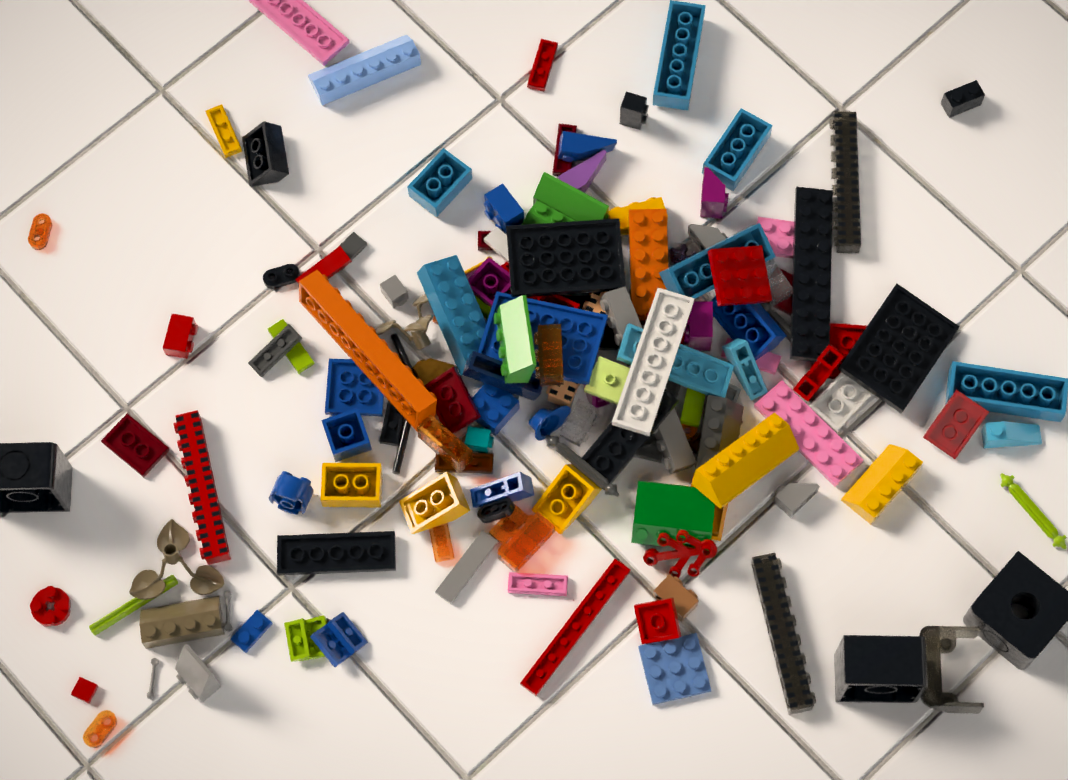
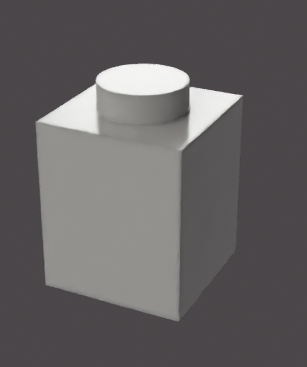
[380,275,409,308]

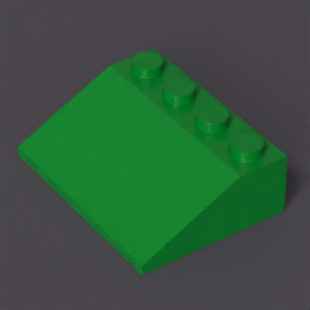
[631,480,715,551]

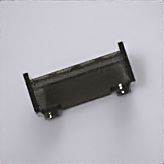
[919,626,984,714]

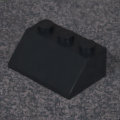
[242,121,289,187]

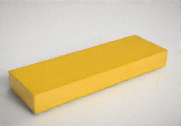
[205,104,243,158]

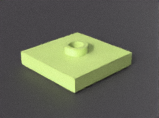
[584,356,630,405]

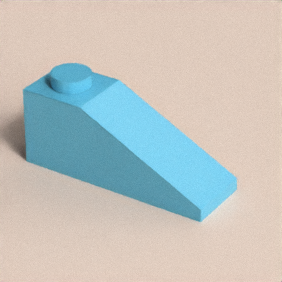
[722,338,768,401]
[981,421,1042,449]

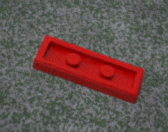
[527,39,558,92]
[295,246,352,284]

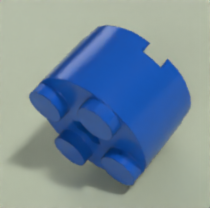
[269,471,314,515]

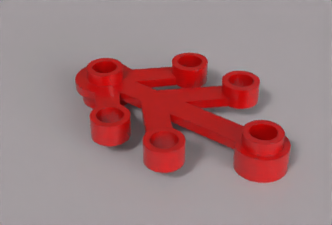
[643,530,717,578]

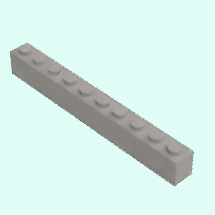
[600,286,697,475]

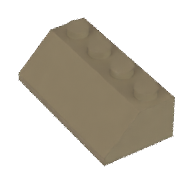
[139,596,225,649]

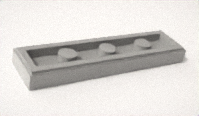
[435,530,498,604]

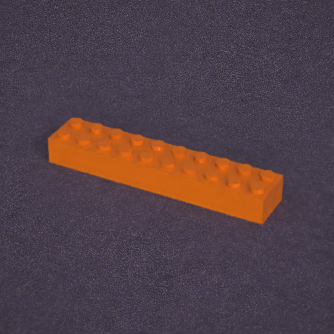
[299,270,437,432]

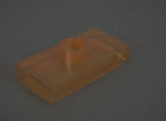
[489,505,529,546]
[429,523,455,563]

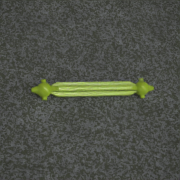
[1000,473,1067,550]

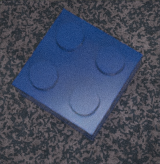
[484,183,524,235]
[472,384,520,436]
[321,408,372,462]

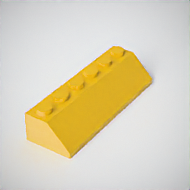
[692,412,799,509]

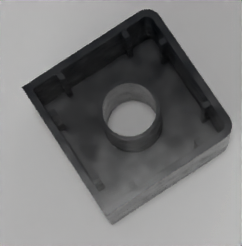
[0,442,73,513]
[963,551,1068,670]
[834,635,928,703]

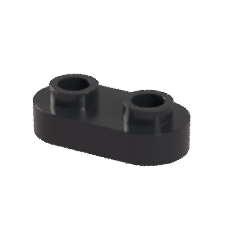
[263,264,300,289]
[477,497,515,523]

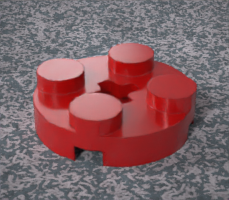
[30,586,71,627]

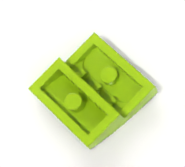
[284,615,327,662]

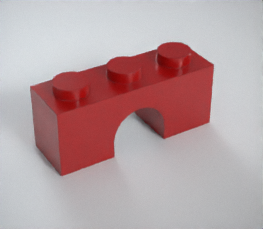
[792,344,846,402]

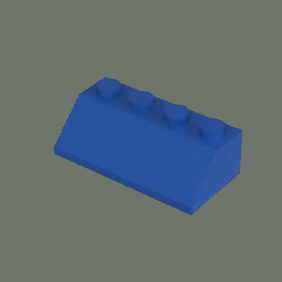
[711,296,787,361]

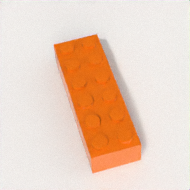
[628,209,669,325]

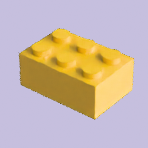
[320,463,383,508]

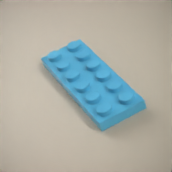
[616,323,734,398]

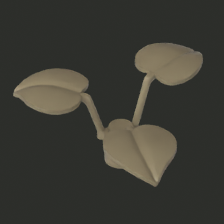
[375,294,433,350]
[129,519,224,600]

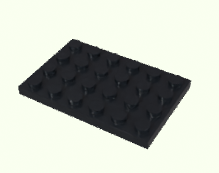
[506,218,626,297]
[838,283,960,413]

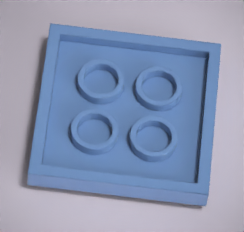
[638,633,711,705]

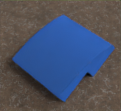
[310,612,368,668]

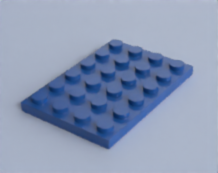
[478,292,608,385]

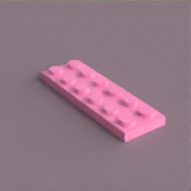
[249,0,350,66]
[754,380,863,487]

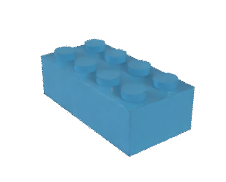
[702,108,773,191]

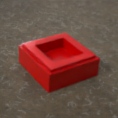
[70,677,99,704]

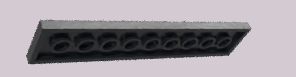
[790,186,833,362]

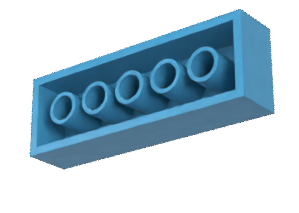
[652,0,706,110]
[659,223,776,299]
[417,255,487,376]
[945,361,1068,422]

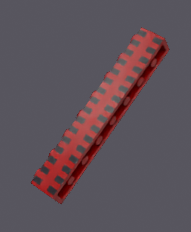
[173,410,231,565]

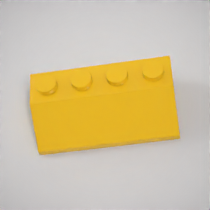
[841,444,923,525]

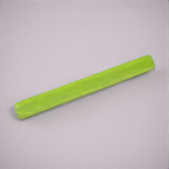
[89,575,178,636]

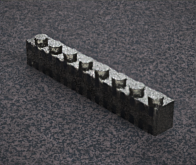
[829,111,861,254]
[751,553,816,715]

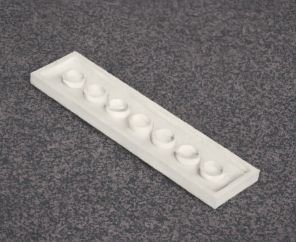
[612,288,695,436]

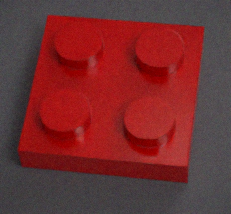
[634,597,682,644]

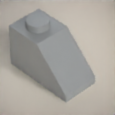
[687,224,728,251]
[774,483,820,518]

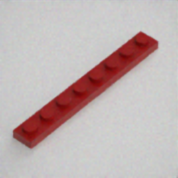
[520,559,631,696]

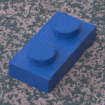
[230,610,273,653]

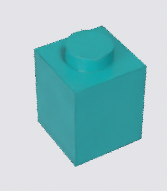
[464,426,494,453]

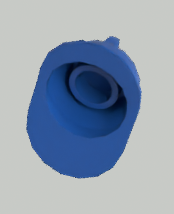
[528,406,571,441]

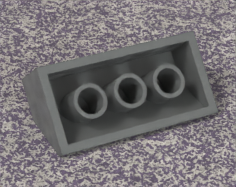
[694,395,744,473]

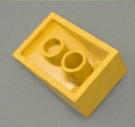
[531,464,602,535]
[399,472,471,534]

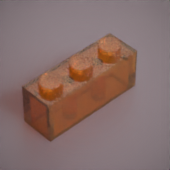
[534,324,564,386]
[417,415,473,473]
[498,511,555,573]

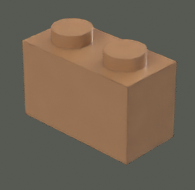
[652,574,699,622]

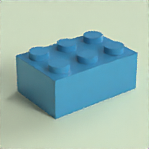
[407,148,473,217]

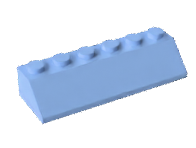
[308,34,421,106]

